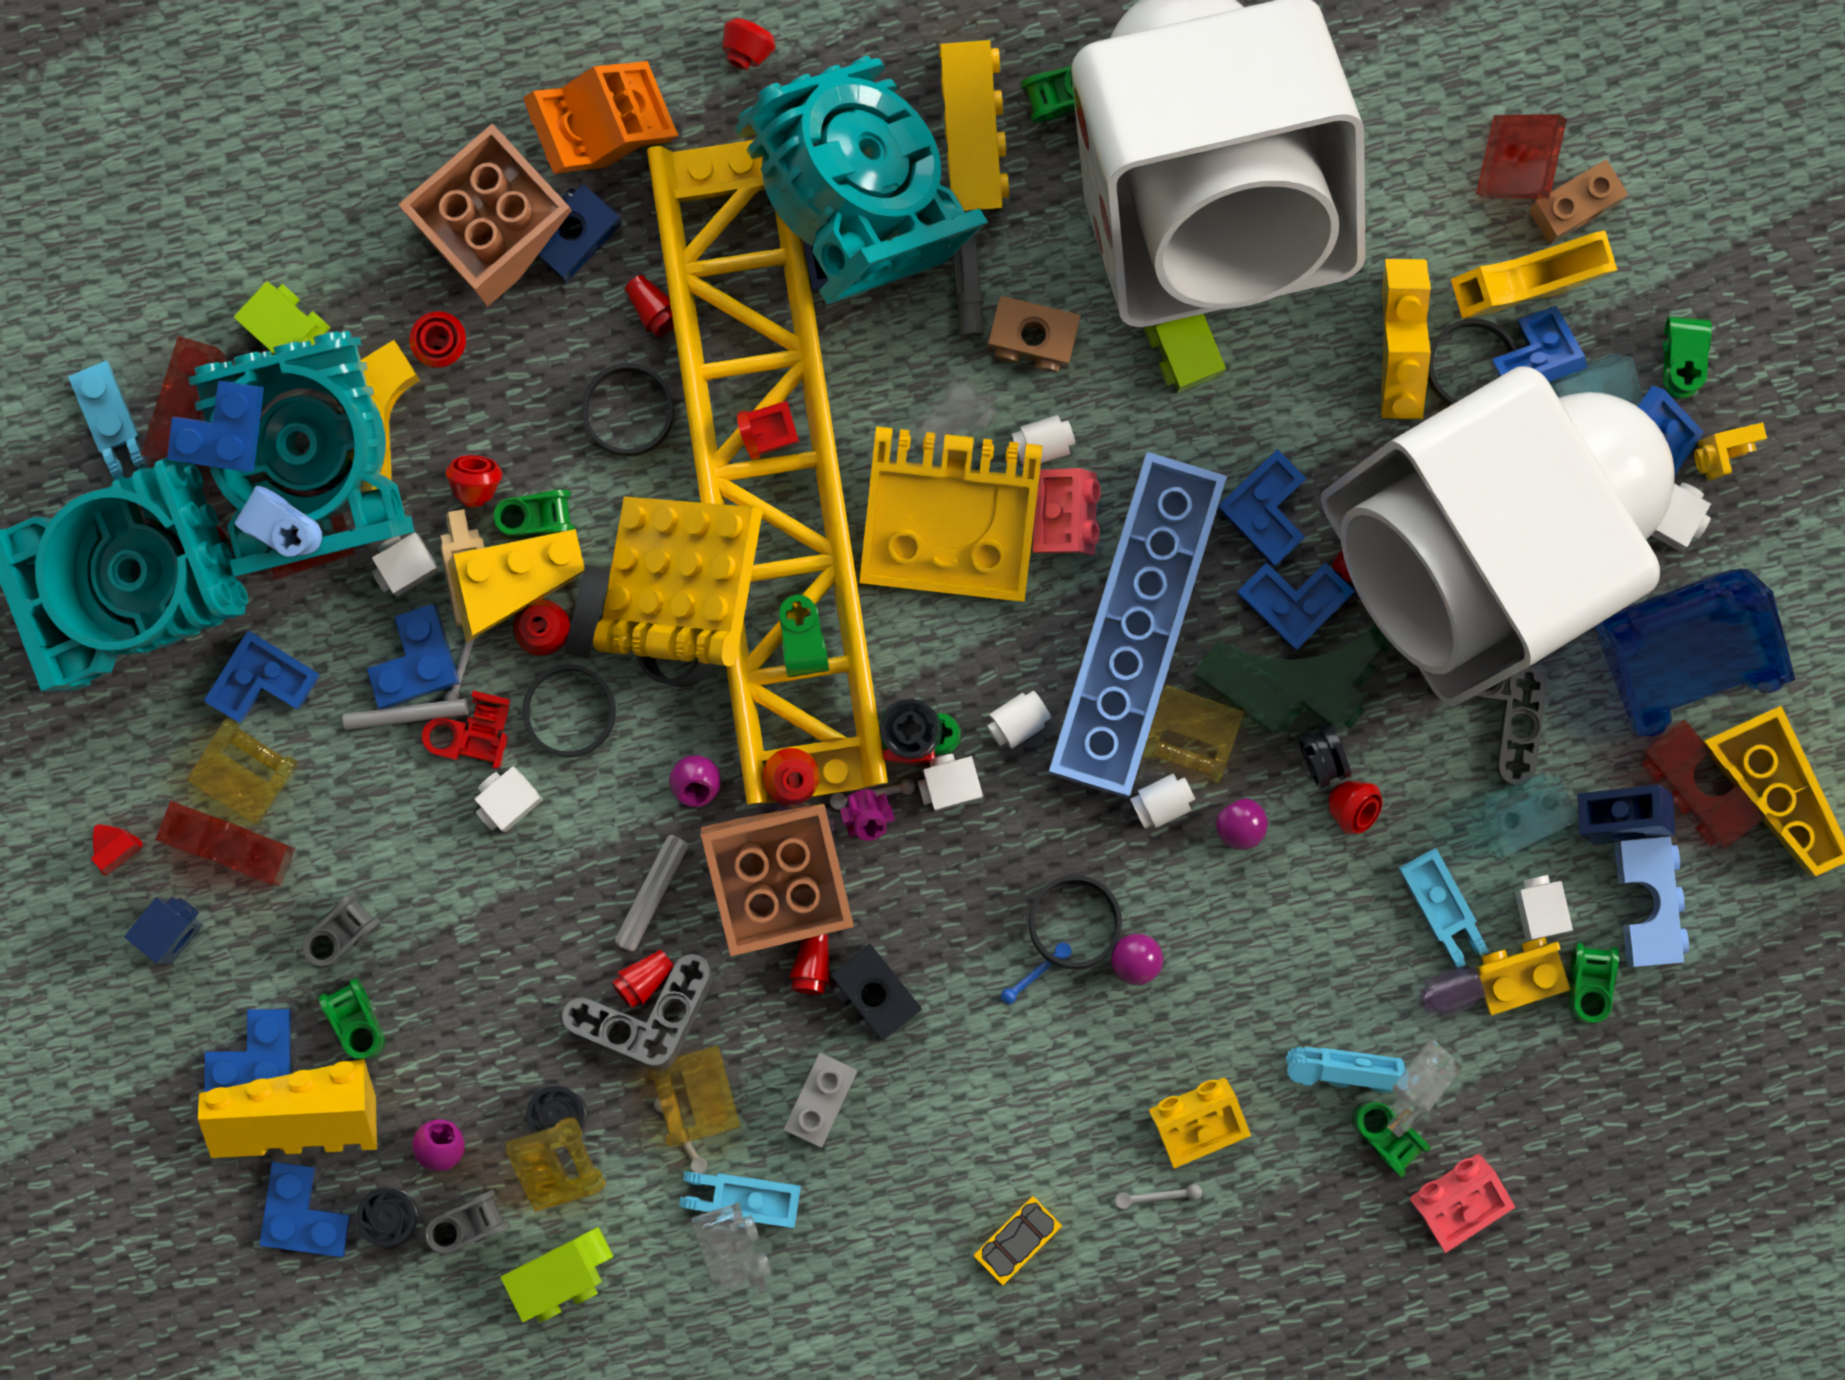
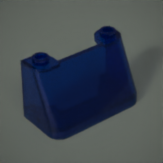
[1595,568,1796,737]

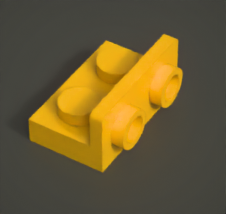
[1694,422,1767,481]
[1474,937,1571,1015]
[1149,1078,1251,1168]

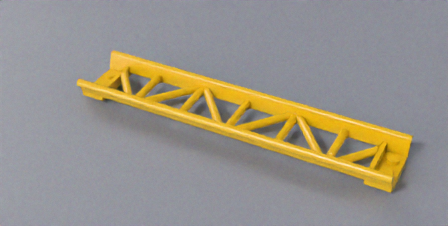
[647,140,888,805]

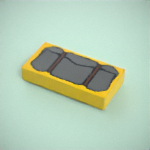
[973,1195,1062,1285]

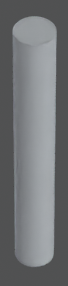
[342,698,469,730]

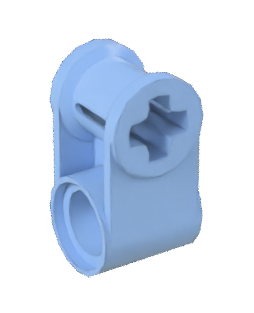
[235,486,322,556]

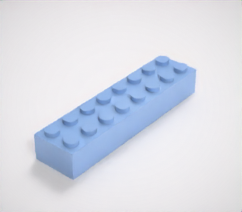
[1048,452,1227,798]

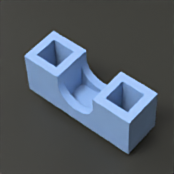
[1614,836,1689,967]

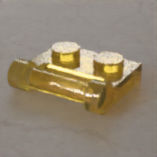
[1142,684,1244,783]
[186,718,299,825]
[647,1046,741,1148]
[506,1118,606,1212]

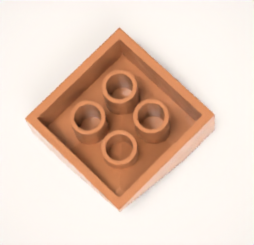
[398,123,572,307]
[701,804,854,957]

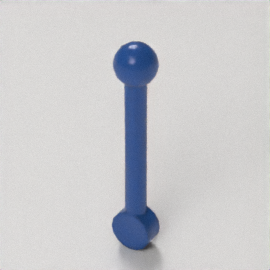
[1000,943,1071,1005]

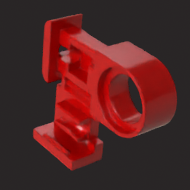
[422,690,511,770]

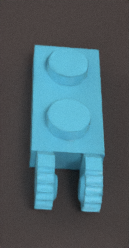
[68,361,149,480]
[1398,848,1489,970]
[1286,1046,1406,1093]
[679,1171,801,1228]

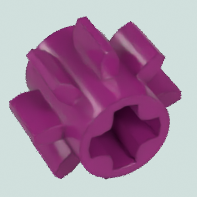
[840,789,895,841]

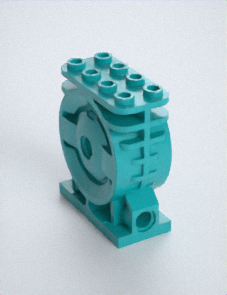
[734,56,988,305]
[188,331,415,576]
[0,458,249,692]

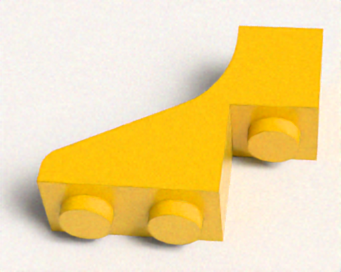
[1451,231,1617,319]
[1381,259,1431,419]
[349,340,421,490]

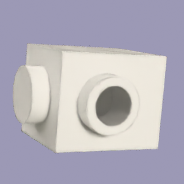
[1651,483,1711,551]
[371,532,441,597]
[918,754,983,812]
[475,766,543,832]
[1514,875,1573,940]

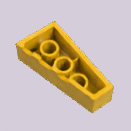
[938,40,1009,211]
[1699,706,1845,876]
[198,1059,377,1158]

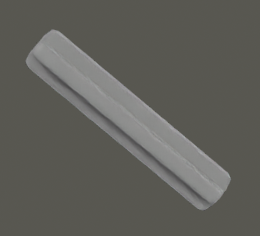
[615,835,688,952]

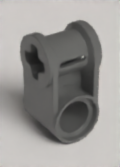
[302,891,383,968]
[425,1189,510,1254]

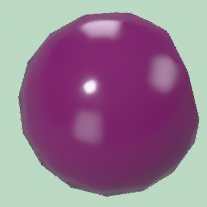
[668,755,722,807]
[1215,798,1269,851]
[1111,933,1164,986]
[412,1119,465,1172]

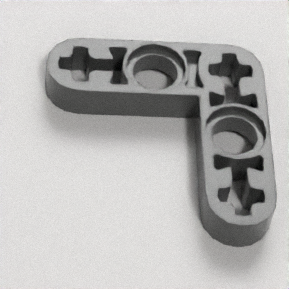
[1425,666,1547,786]
[562,954,713,1071]

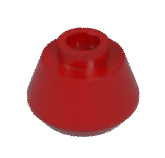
[722,18,776,71]
[409,311,466,368]
[445,455,502,507]
[513,599,570,656]
[762,748,820,805]
[1328,780,1383,835]

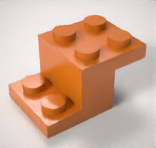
[523,61,678,174]

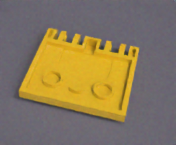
[859,426,1043,602]
[593,496,763,666]

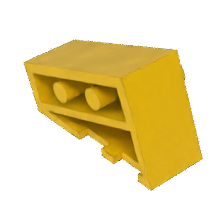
[448,529,585,643]

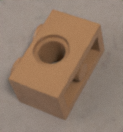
[1529,159,1628,245]
[988,296,1081,373]

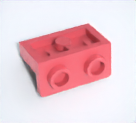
[1033,468,1101,555]
[1410,1154,1516,1253]

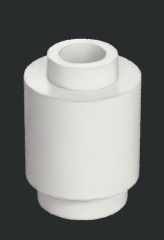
[1011,415,1075,465]
[987,690,1052,749]
[1131,773,1196,829]

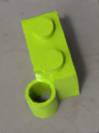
[234,281,331,355]
[1143,314,1226,393]
[500,1226,614,1323]

